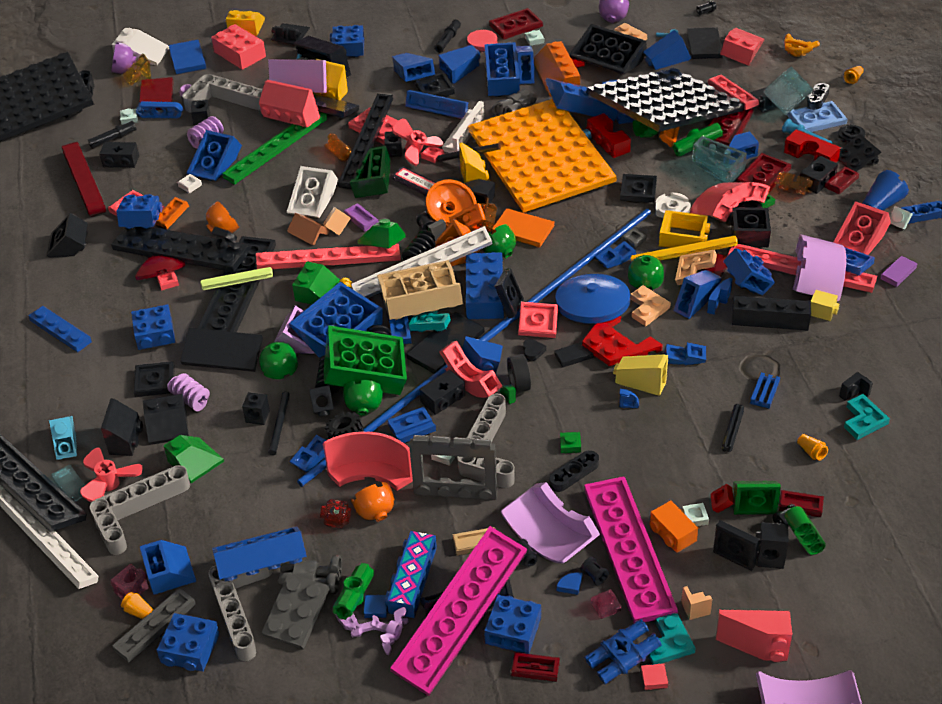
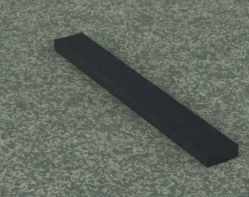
[338,93,393,189]

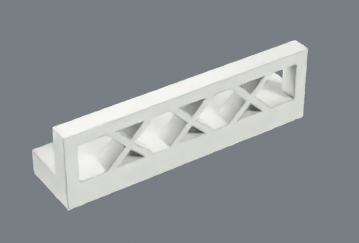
[442,101,484,153]

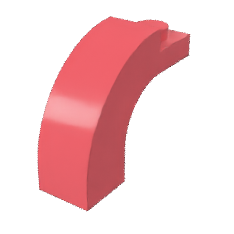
[439,341,502,398]

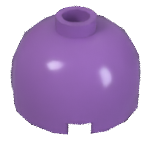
[599,0,629,22]
[111,42,136,74]

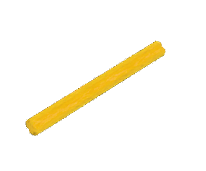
[631,236,738,262]

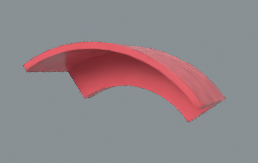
[690,182,770,222]
[323,432,413,491]

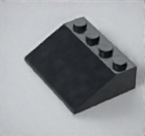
[569,24,647,74]

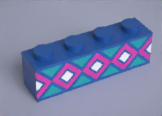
[385,531,437,618]

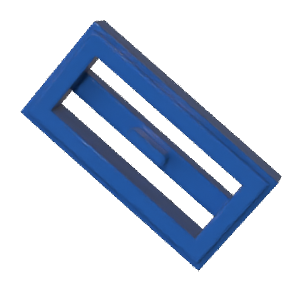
[750,372,780,409]

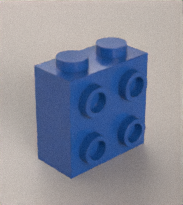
[330,25,364,57]
[116,194,163,229]
[724,248,775,295]
[131,304,176,350]
[485,595,541,654]
[157,613,220,672]

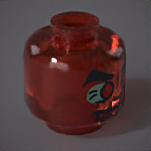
[320,499,351,528]

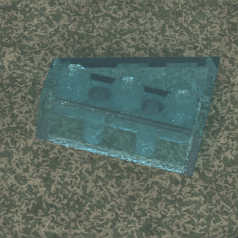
[692,136,747,183]

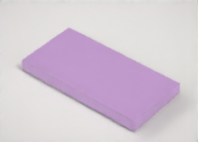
[269,59,327,93]

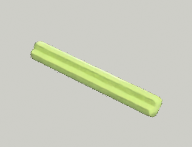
[201,267,273,290]

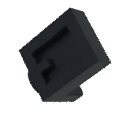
[839,372,873,401]

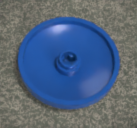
[556,274,630,323]

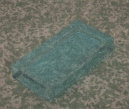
[51,465,85,502]

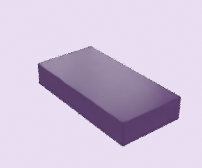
[344,203,378,232]
[881,256,917,287]

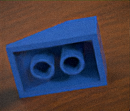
[187,130,242,181]

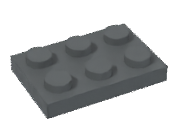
[262,573,330,649]

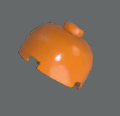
[206,201,239,234]
[351,482,395,522]

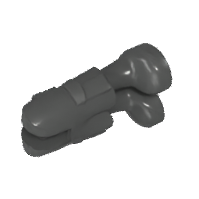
[492,89,538,116]
[278,555,342,593]

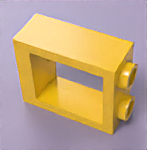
[659,210,710,248]

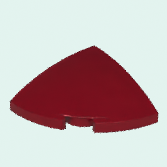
[135,255,185,280]

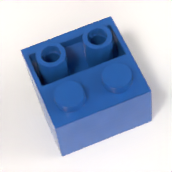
[140,540,196,595]

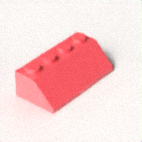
[259,80,320,127]

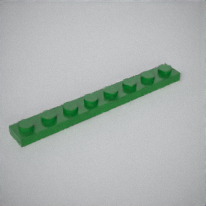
[222,111,327,184]

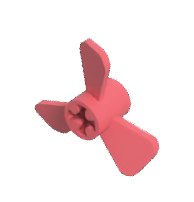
[392,119,444,166]
[80,448,142,503]

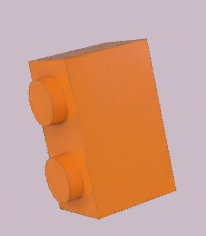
[650,500,698,553]

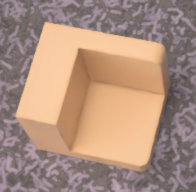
[323,207,351,235]
[681,586,712,620]

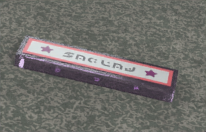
[392,167,437,195]

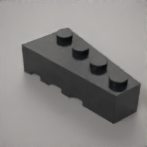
[294,36,351,78]

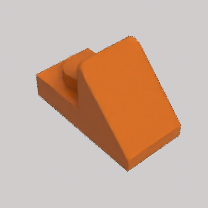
[449,203,486,231]

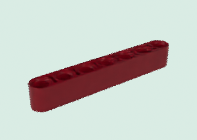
[62,141,106,217]

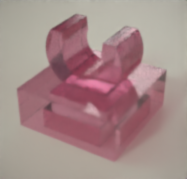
[591,589,621,619]

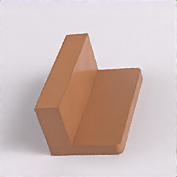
[287,213,330,245]

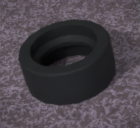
[507,354,531,393]

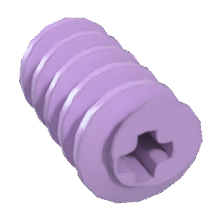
[187,116,224,149]
[167,373,210,411]

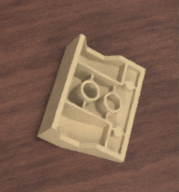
[377,260,463,320]

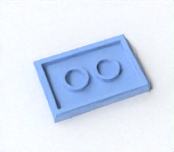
[787,101,848,132]

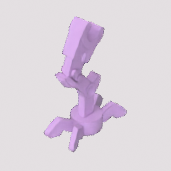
[336,607,409,655]

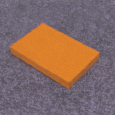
[492,208,554,247]

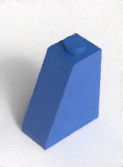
[644,30,691,70]
[439,45,481,84]
[516,46,535,84]
[392,53,435,82]
[673,270,722,319]

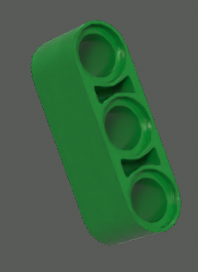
[784,506,826,555]

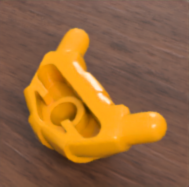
[784,34,820,57]

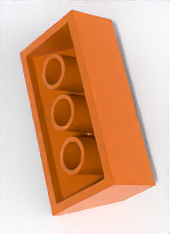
[534,41,580,97]

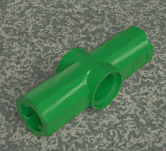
[672,123,723,157]
[333,563,374,620]

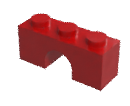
[586,113,631,158]
[784,129,841,163]

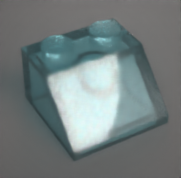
[764,66,814,115]

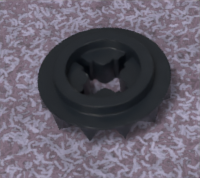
[838,125,866,142]

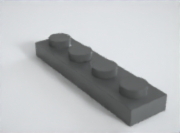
[112,588,196,663]

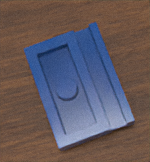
[387,407,436,443]

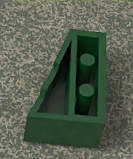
[350,146,391,198]

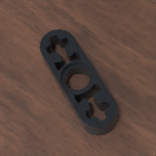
[807,83,829,109]
[549,450,599,492]

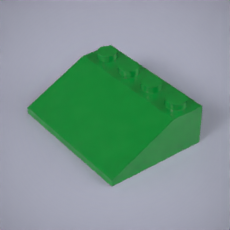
[324,325,407,395]

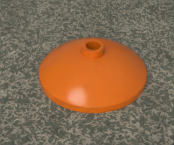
[425,179,477,228]

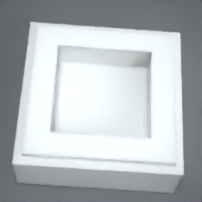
[178,174,202,193]

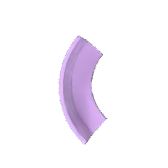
[792,234,846,301]
[501,482,600,564]
[756,670,862,704]

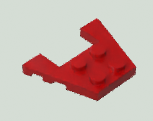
[582,316,663,366]

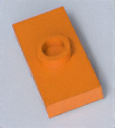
[155,197,189,229]

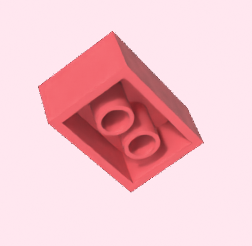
[211,24,266,70]

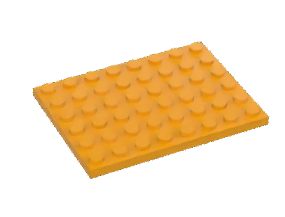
[468,99,617,213]

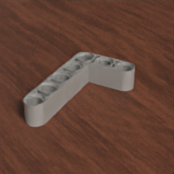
[182,74,263,112]
[457,393,515,488]
[90,465,190,555]
[209,565,273,661]

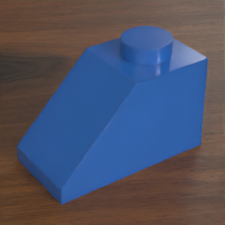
[726,131,759,164]
[462,336,503,374]

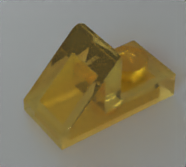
[123,53,151,86]

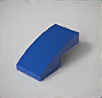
[595,241,636,268]
[707,278,733,315]
[664,342,706,365]
[290,435,327,472]

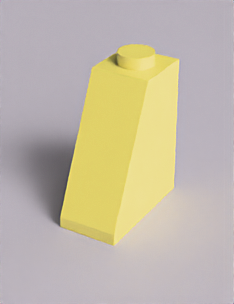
[613,354,668,396]

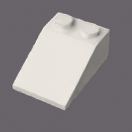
[112,28,169,65]
[287,166,338,218]

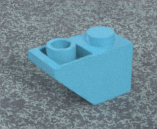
[49,416,77,460]

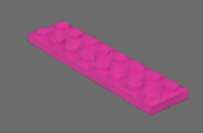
[584,476,678,623]
[390,526,527,696]

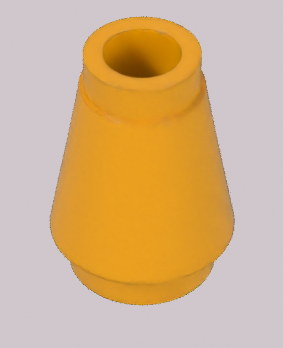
[844,66,863,84]
[797,434,828,461]
[121,592,153,620]

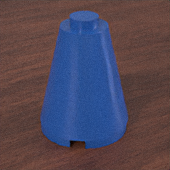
[862,170,909,211]

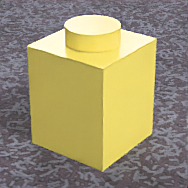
[811,290,840,321]

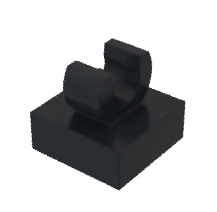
[212,226,237,249]

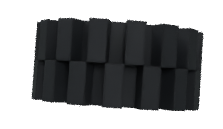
[325,412,364,439]

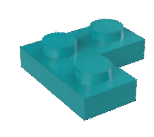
[409,311,451,332]
[844,394,890,440]
[647,613,696,665]

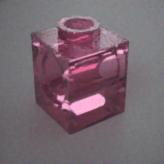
[110,564,149,600]

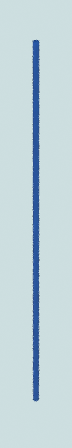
[297,209,651,487]

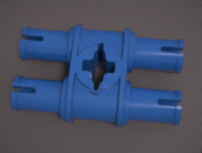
[584,618,662,685]

